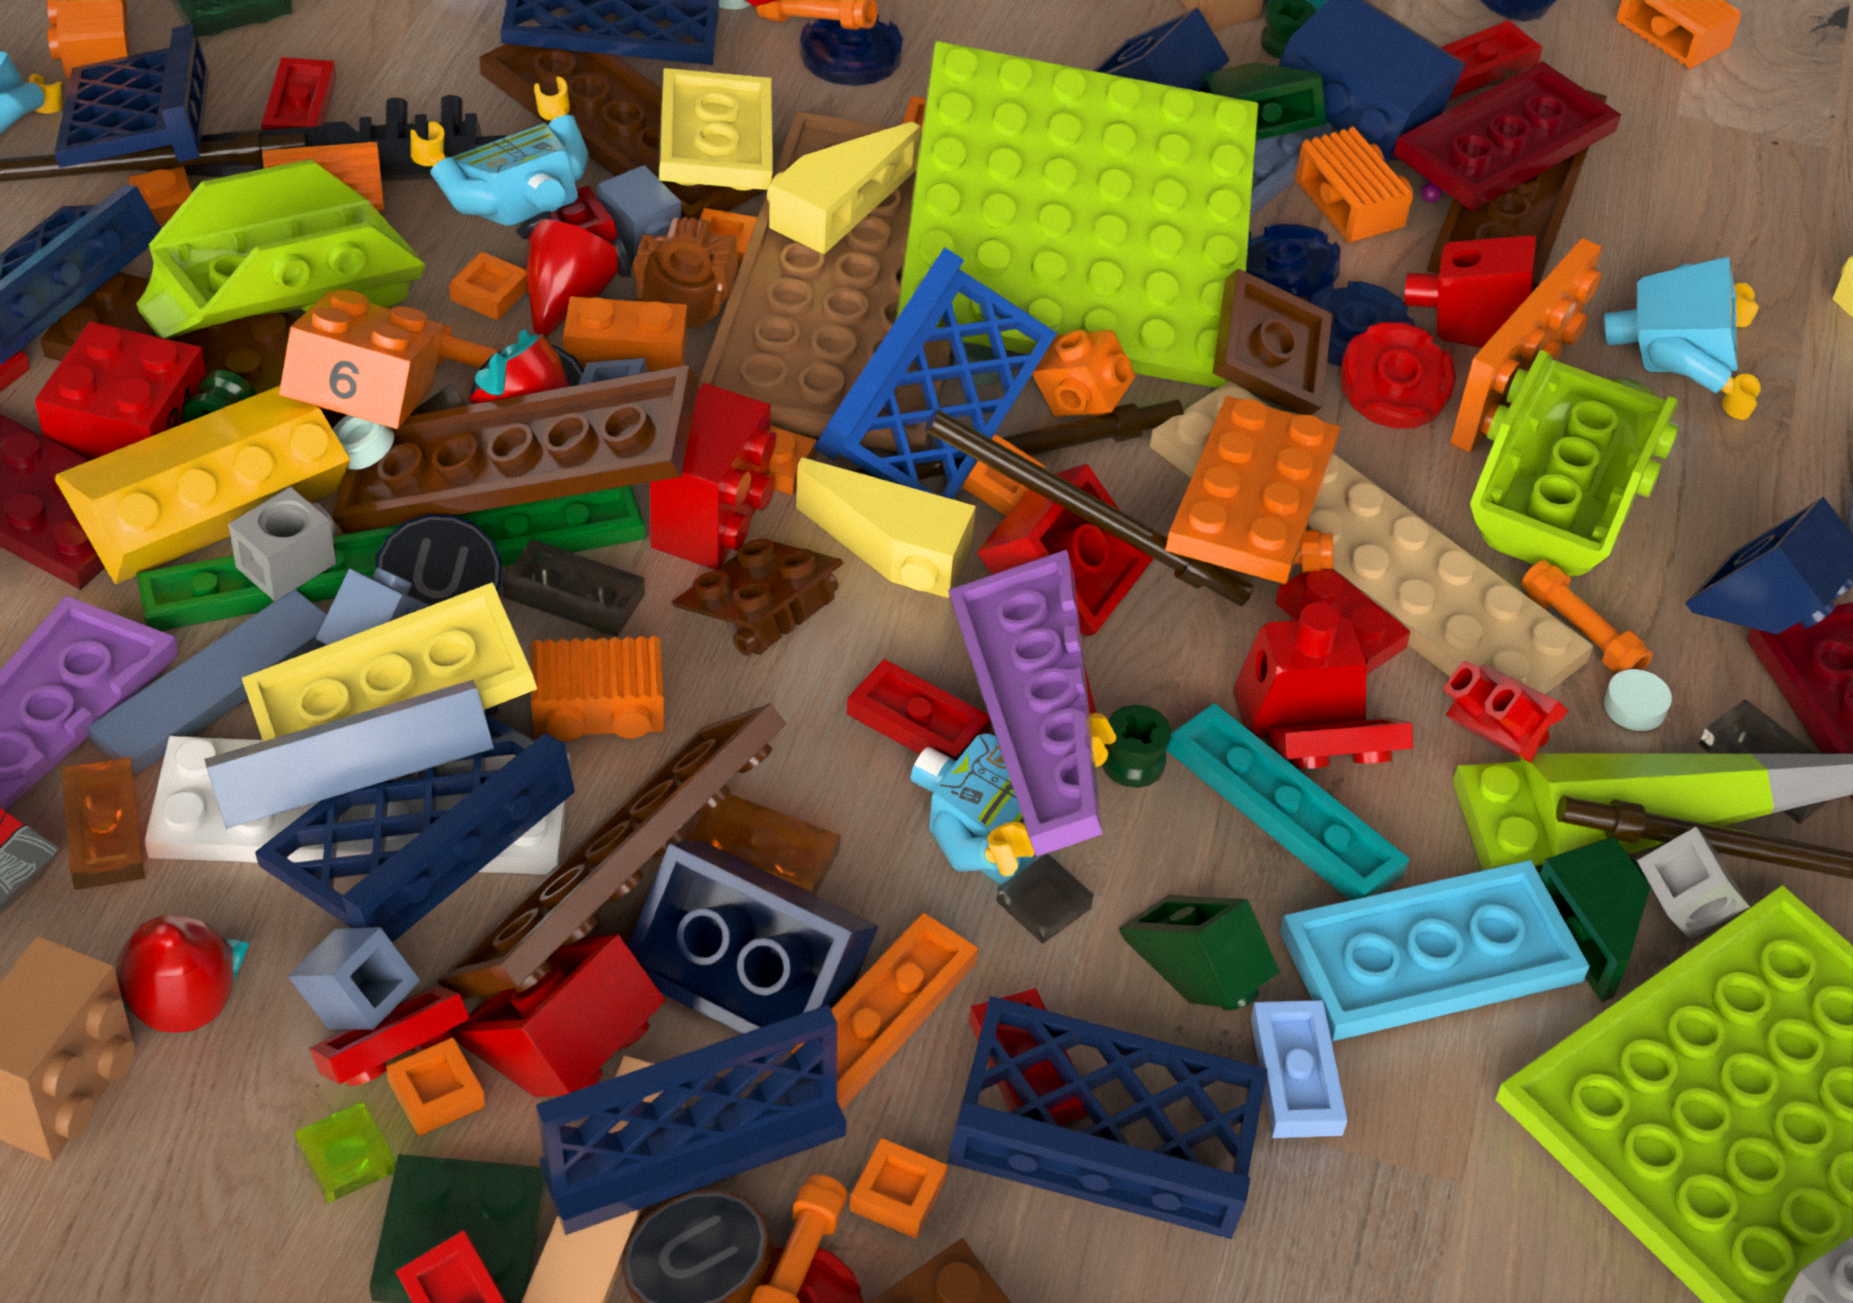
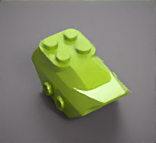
[136,159,426,339]
[1470,350,1680,576]

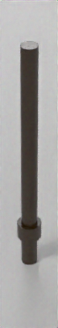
[0,131,310,182]
[852,399,1184,480]
[925,409,1253,606]
[1556,796,1853,879]

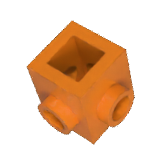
[1032,330,1136,417]

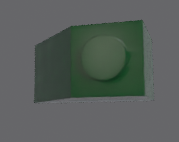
[1203,62,1326,141]
[1540,836,1651,1002]
[1119,895,1280,1011]

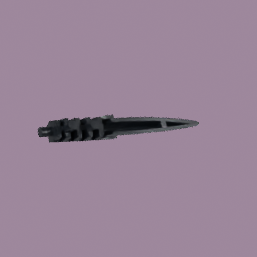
[143,95,507,181]

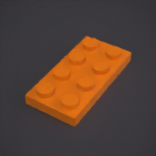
[1450,237,1602,453]
[1165,395,1341,584]

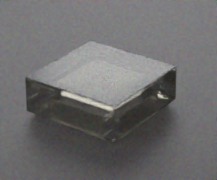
[996,853,1094,944]

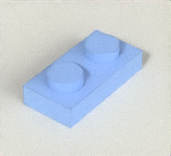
[1250,1000,1347,1138]

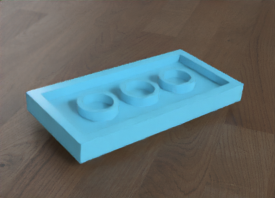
[1279,860,1589,1042]

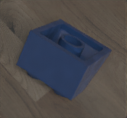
[1093,7,1230,93]
[1685,497,1853,635]

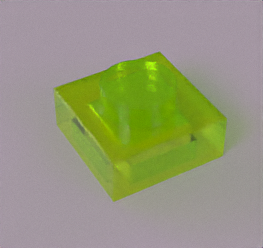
[294,1101,396,1204]

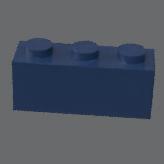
[1278,0,1466,162]
[627,840,879,1052]

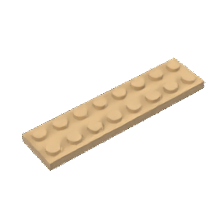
[1150,381,1594,694]

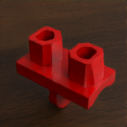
[1443,661,1568,763]

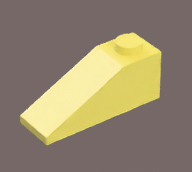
[767,122,921,255]
[796,457,976,598]

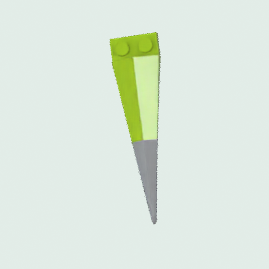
[1452,753,1853,876]

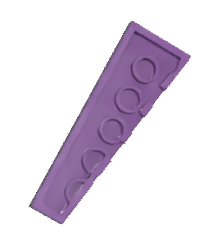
[948,550,1103,857]
[0,596,179,811]

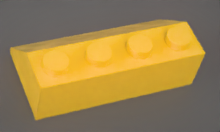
[55,386,350,585]

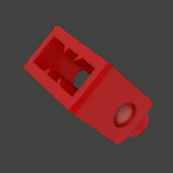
[1405,236,1536,348]
[1233,602,1367,739]

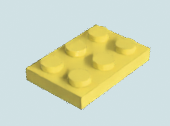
[659,68,773,190]

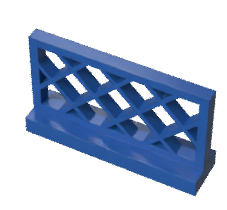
[814,247,1057,499]

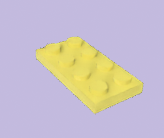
[242,582,537,741]

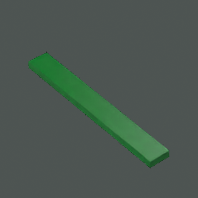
[136,485,645,631]

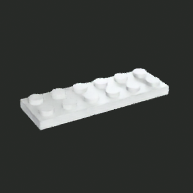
[144,736,571,875]

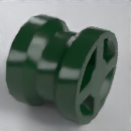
[1260,0,1317,59]
[182,370,257,423]
[1102,705,1171,788]

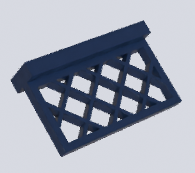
[501,0,719,65]
[54,24,209,168]
[0,185,161,364]
[255,712,575,943]
[947,996,1268,1239]
[536,1005,846,1235]

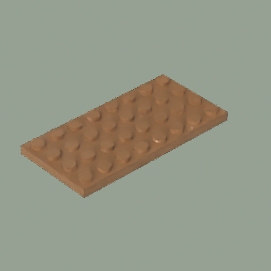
[698,111,953,453]

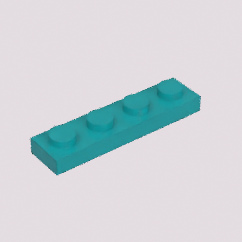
[1167,703,1410,900]

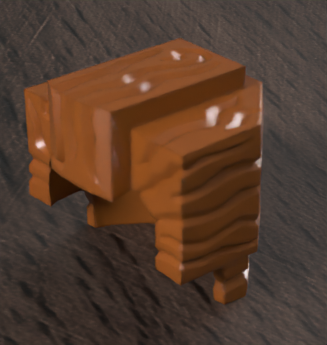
[633,217,739,329]

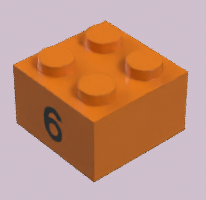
[279,290,444,429]

